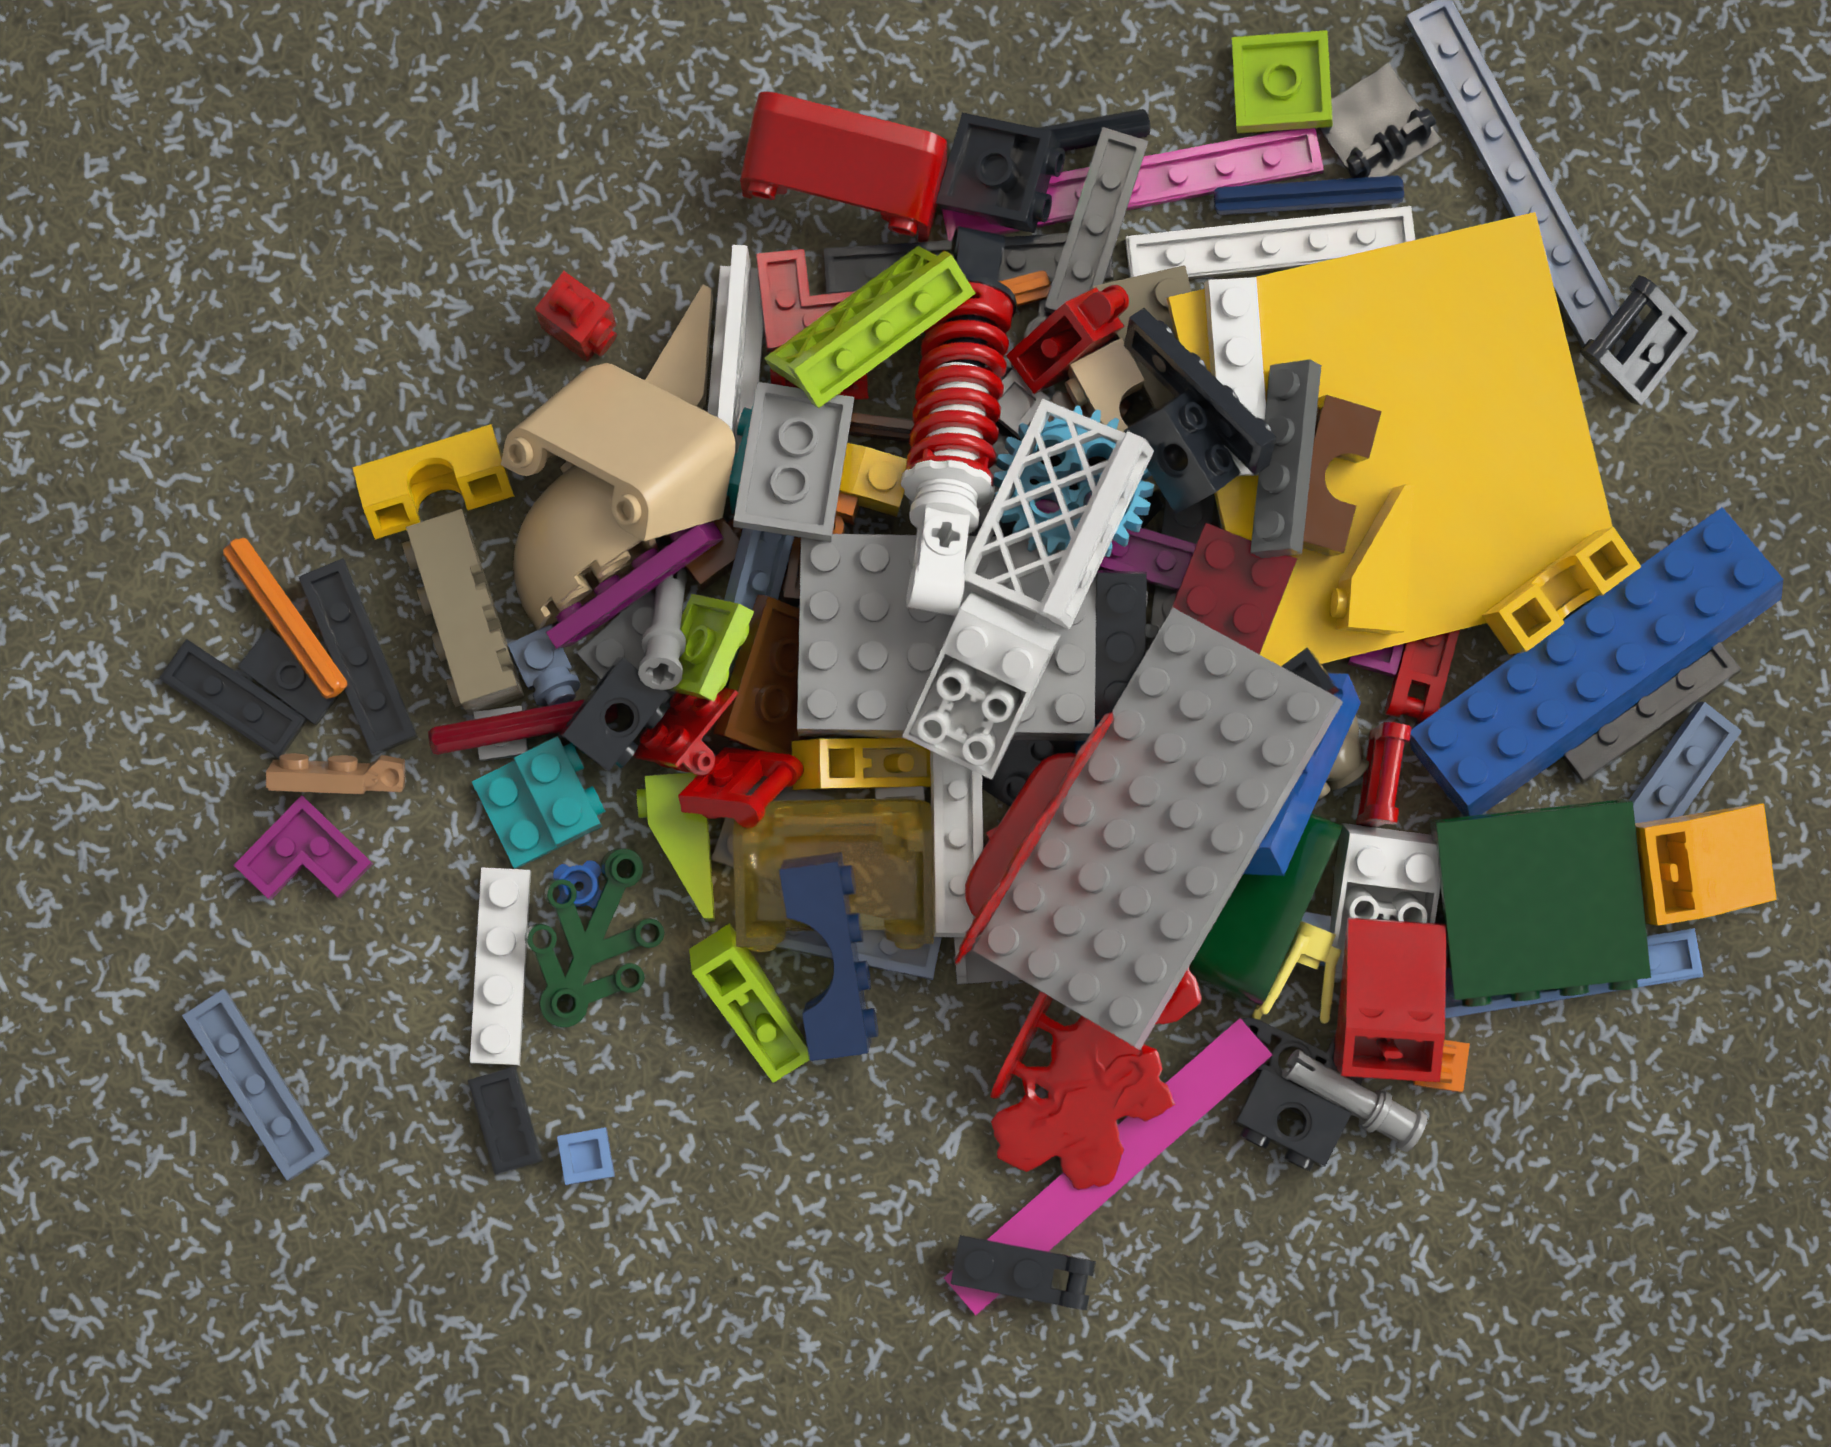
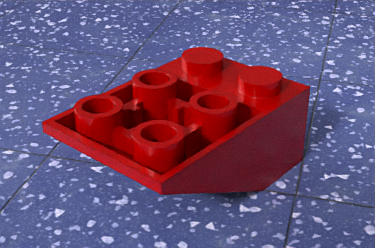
[1333,918,1446,1082]

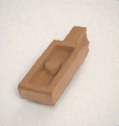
[266,753,405,794]

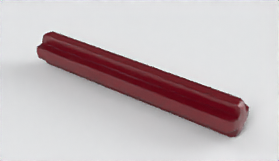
[428,699,618,755]

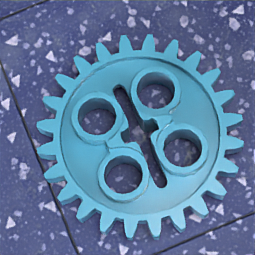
[993,406,1154,557]

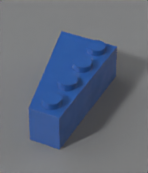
[1243,673,1361,875]

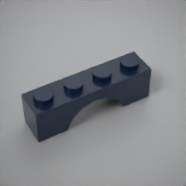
[779,852,878,1061]

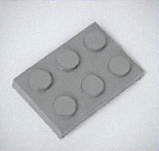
[733,382,854,542]

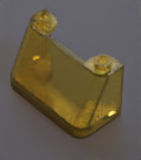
[733,798,934,952]

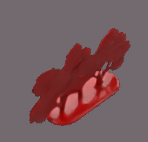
[955,712,1113,966]
[990,967,1202,1190]

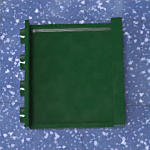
[1430,799,1651,1007]

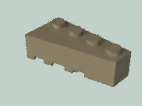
[402,509,525,716]

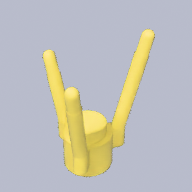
[1252,921,1342,1024]

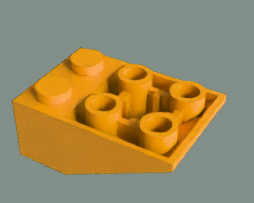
[1635,803,1777,926]

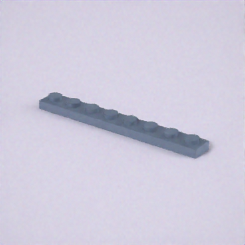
[1405,0,1629,348]

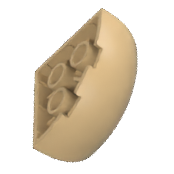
[513,461,659,630]

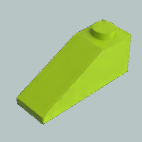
[637,773,715,922]
[689,923,809,1083]

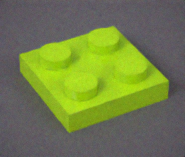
[1232,30,1333,133]
[667,594,754,701]

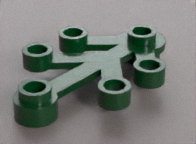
[525,848,664,1027]

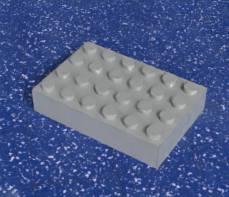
[797,534,1096,741]

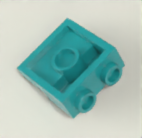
[472,736,606,869]

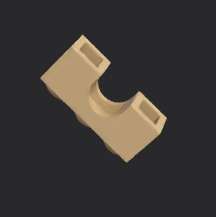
[1065,337,1159,492]

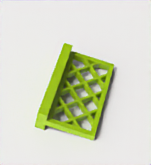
[765,246,976,408]

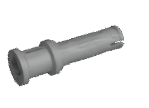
[638,568,688,690]
[1282,1049,1427,1152]

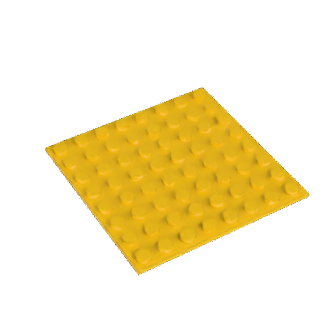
[1166,212,1613,666]

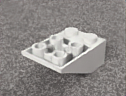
[902,592,1061,779]
[1330,823,1441,979]

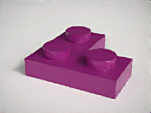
[233,795,373,901]

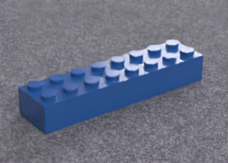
[1410,507,1783,816]

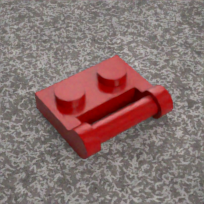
[1356,722,1412,828]
[678,747,804,828]

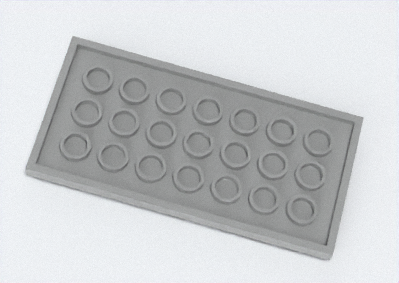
[973,608,1343,1049]

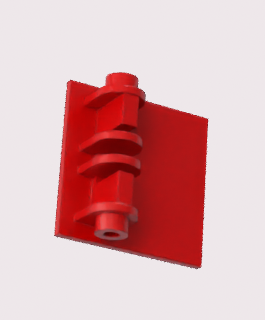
[633,688,739,776]

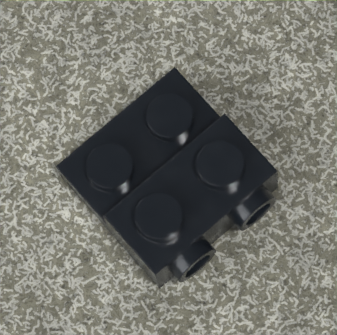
[936,112,1065,233]

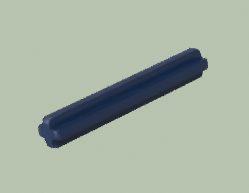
[1214,175,1404,215]

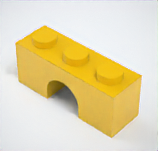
[352,424,514,539]
[1482,527,1641,655]

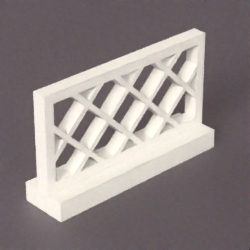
[708,245,764,453]
[963,399,1154,630]

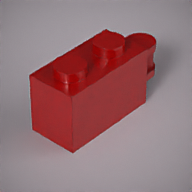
[535,271,617,362]
[1006,285,1129,394]

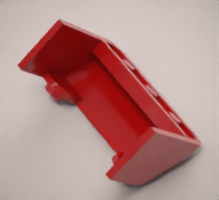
[740,92,947,242]

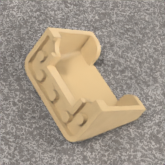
[501,363,735,541]

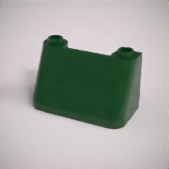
[1189,814,1343,1010]

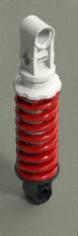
[901,226,1017,616]

